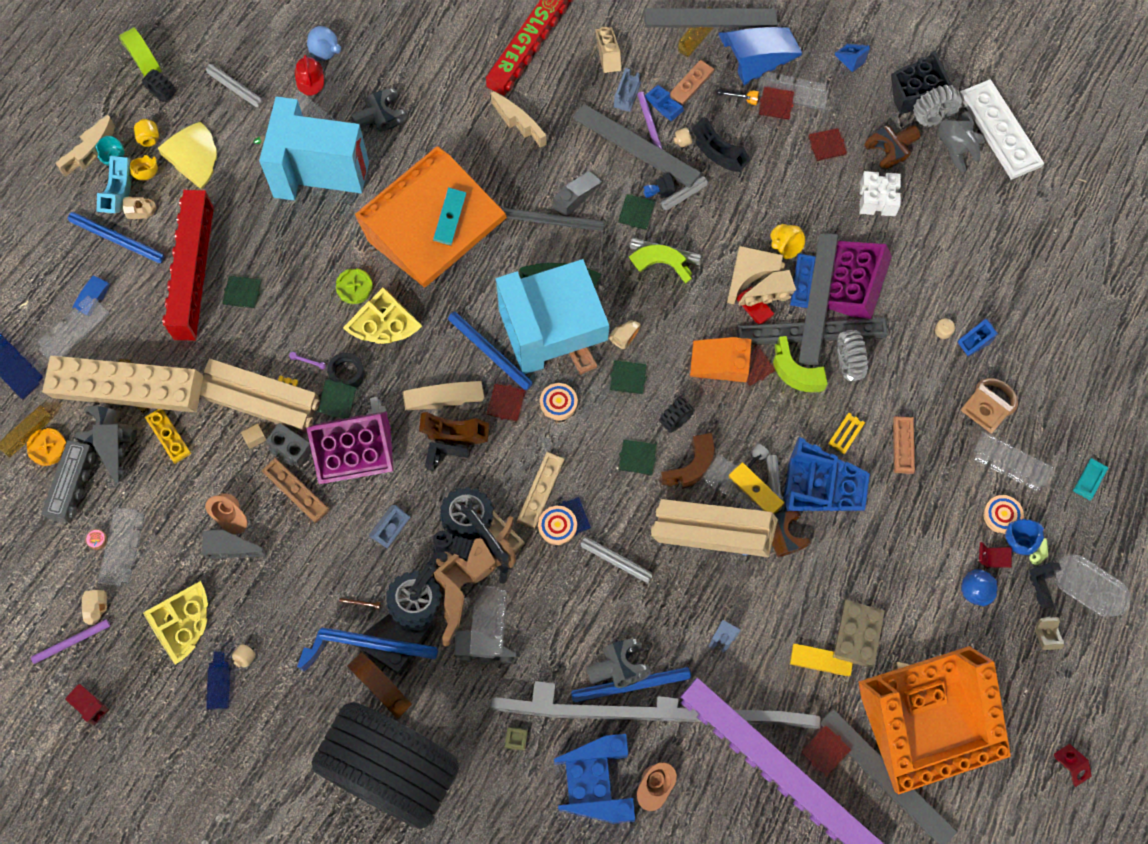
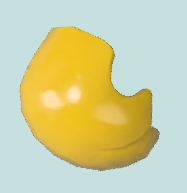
[130,155,158,181]

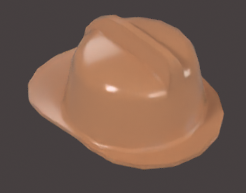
[205,493,247,534]
[637,762,677,811]

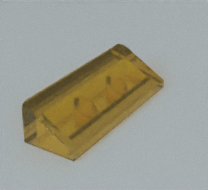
[678,6,714,57]
[0,405,53,458]

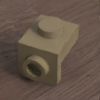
[1035,617,1064,650]

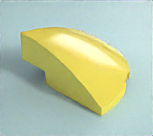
[158,122,217,189]
[343,288,422,344]
[143,581,208,664]

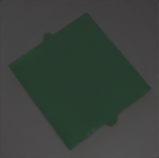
[618,194,655,230]
[222,276,261,309]
[610,360,647,394]
[318,379,357,419]
[619,439,657,475]

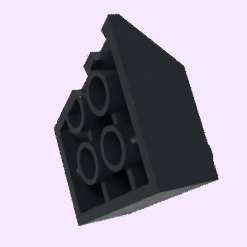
[891,51,952,114]
[353,604,435,676]

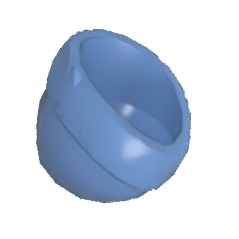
[307,26,341,61]

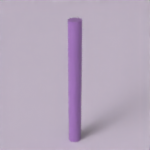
[637,92,663,150]
[31,619,110,664]

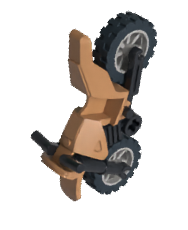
[386,487,516,646]

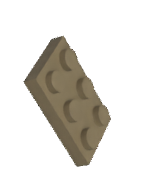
[833,600,885,669]

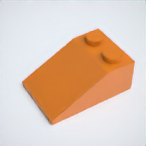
[690,337,751,382]

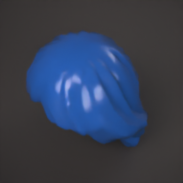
[1005,519,1044,555]
[961,569,998,606]

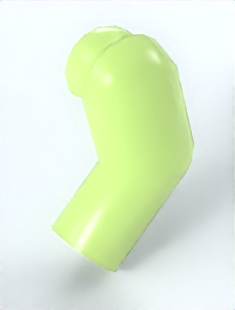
[1029,538,1048,565]

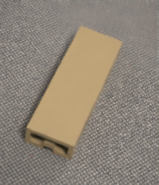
[200,358,320,433]
[651,499,778,557]

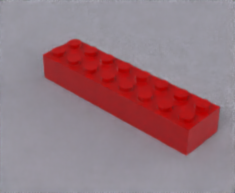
[162,190,214,341]

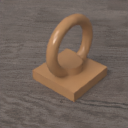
[961,378,1018,434]

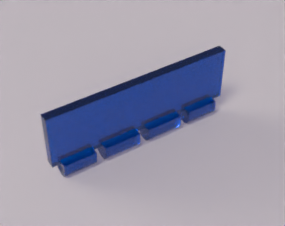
[0,333,43,400]

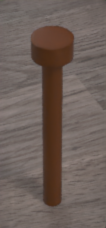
[339,598,381,610]

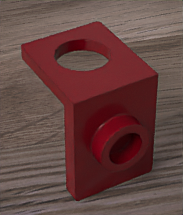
[979,542,1013,568]
[1053,744,1092,787]

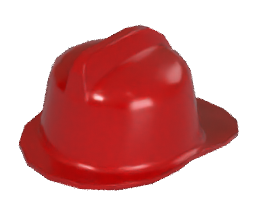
[295,55,324,96]

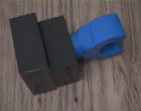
[643,173,675,199]

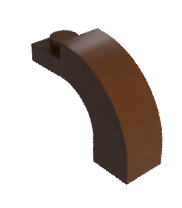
[419,412,489,445]
[660,433,714,489]
[347,652,412,719]

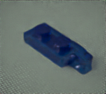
[206,651,230,710]

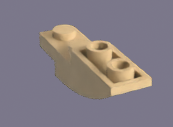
[55,115,115,177]

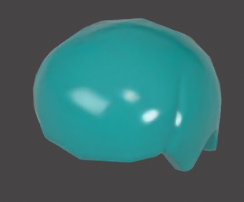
[95,136,125,166]

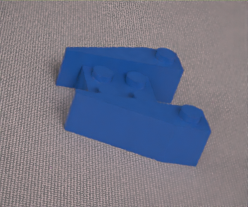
[554,734,635,824]

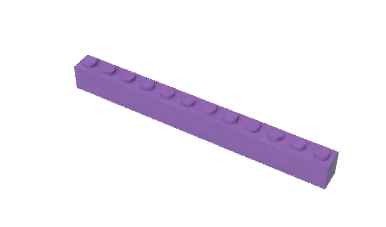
[680,678,883,844]

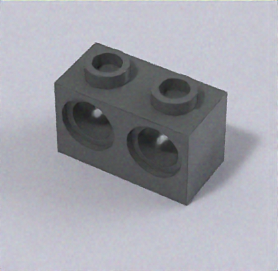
[265,423,311,468]

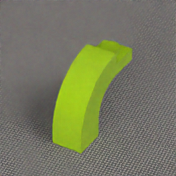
[119,27,162,77]
[629,245,692,284]
[773,336,827,392]

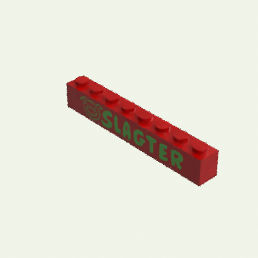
[486,0,574,96]

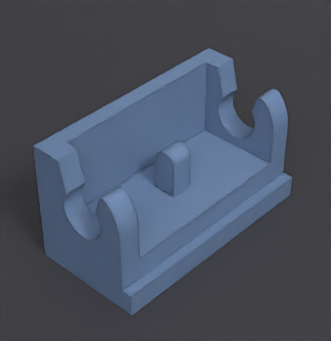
[614,68,641,112]
[708,620,740,653]

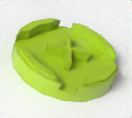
[336,268,373,304]

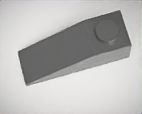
[553,171,602,216]
[202,528,266,559]

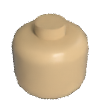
[674,128,692,148]
[935,318,955,339]
[232,644,256,667]

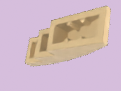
[491,91,546,148]
[402,381,484,410]

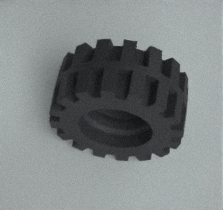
[142,69,176,103]
[659,398,695,433]

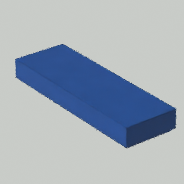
[790,253,816,308]

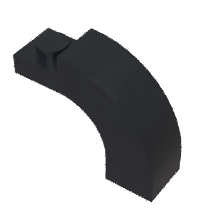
[692,117,751,172]

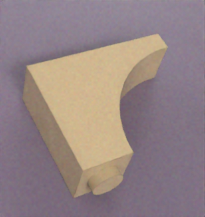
[727,246,785,304]

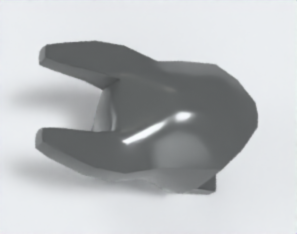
[938,111,985,173]

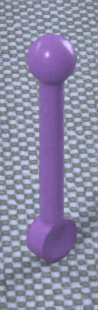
[289,352,326,369]

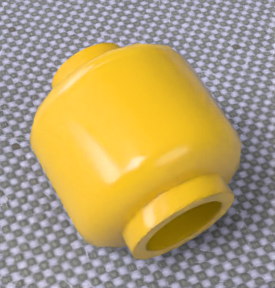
[134,119,159,147]

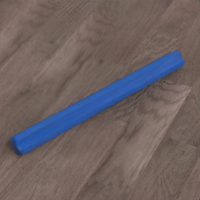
[67,212,165,263]
[448,312,533,390]
[319,627,438,659]
[571,667,691,702]

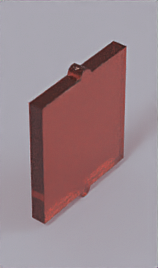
[759,87,794,120]
[808,128,847,161]
[747,345,775,386]
[487,384,525,422]
[801,726,851,776]

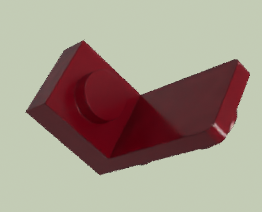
[65,684,109,726]

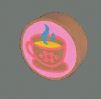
[85,529,107,550]

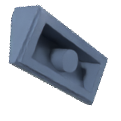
[369,505,410,549]

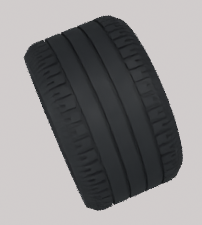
[312,702,459,829]

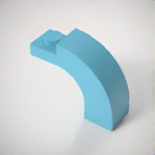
[97,156,132,213]

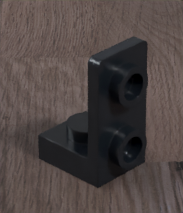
[425,441,469,471]
[1029,562,1062,608]

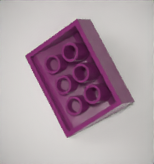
[828,241,892,319]
[306,411,394,484]

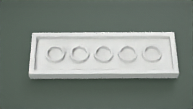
[960,79,1044,180]

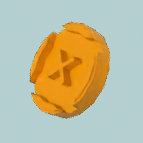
[26,428,67,466]

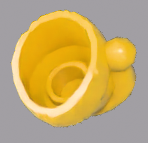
[770,224,805,259]

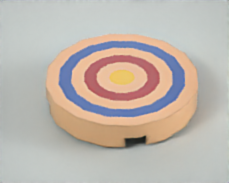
[540,383,578,421]
[983,495,1024,534]
[538,506,577,545]

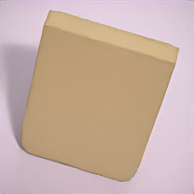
[241,424,267,449]

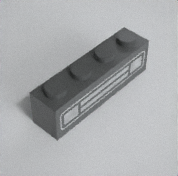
[41,440,96,524]

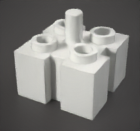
[860,171,900,216]

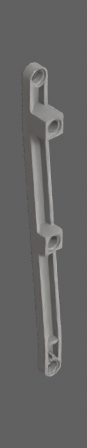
[490,681,821,729]

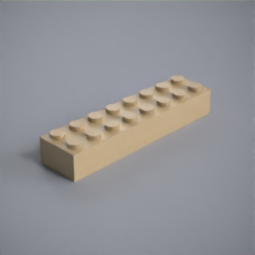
[42,356,204,413]

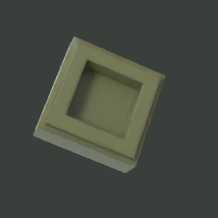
[505,727,528,751]

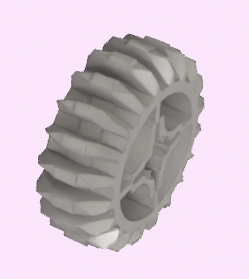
[913,85,963,127]
[837,330,868,381]

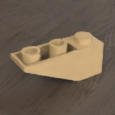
[595,27,621,73]
[739,270,796,306]

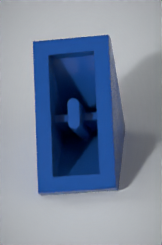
[835,44,870,72]
[957,319,998,356]

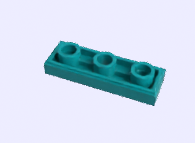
[433,187,466,246]

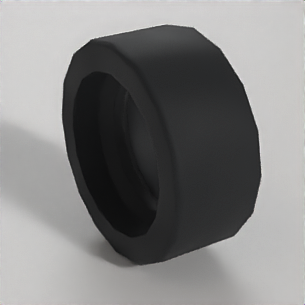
[327,352,365,390]

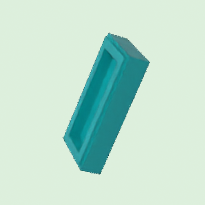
[1073,458,1109,501]

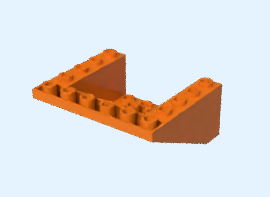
[354,146,507,288]
[858,646,1011,795]

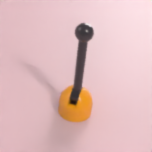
[716,89,759,105]

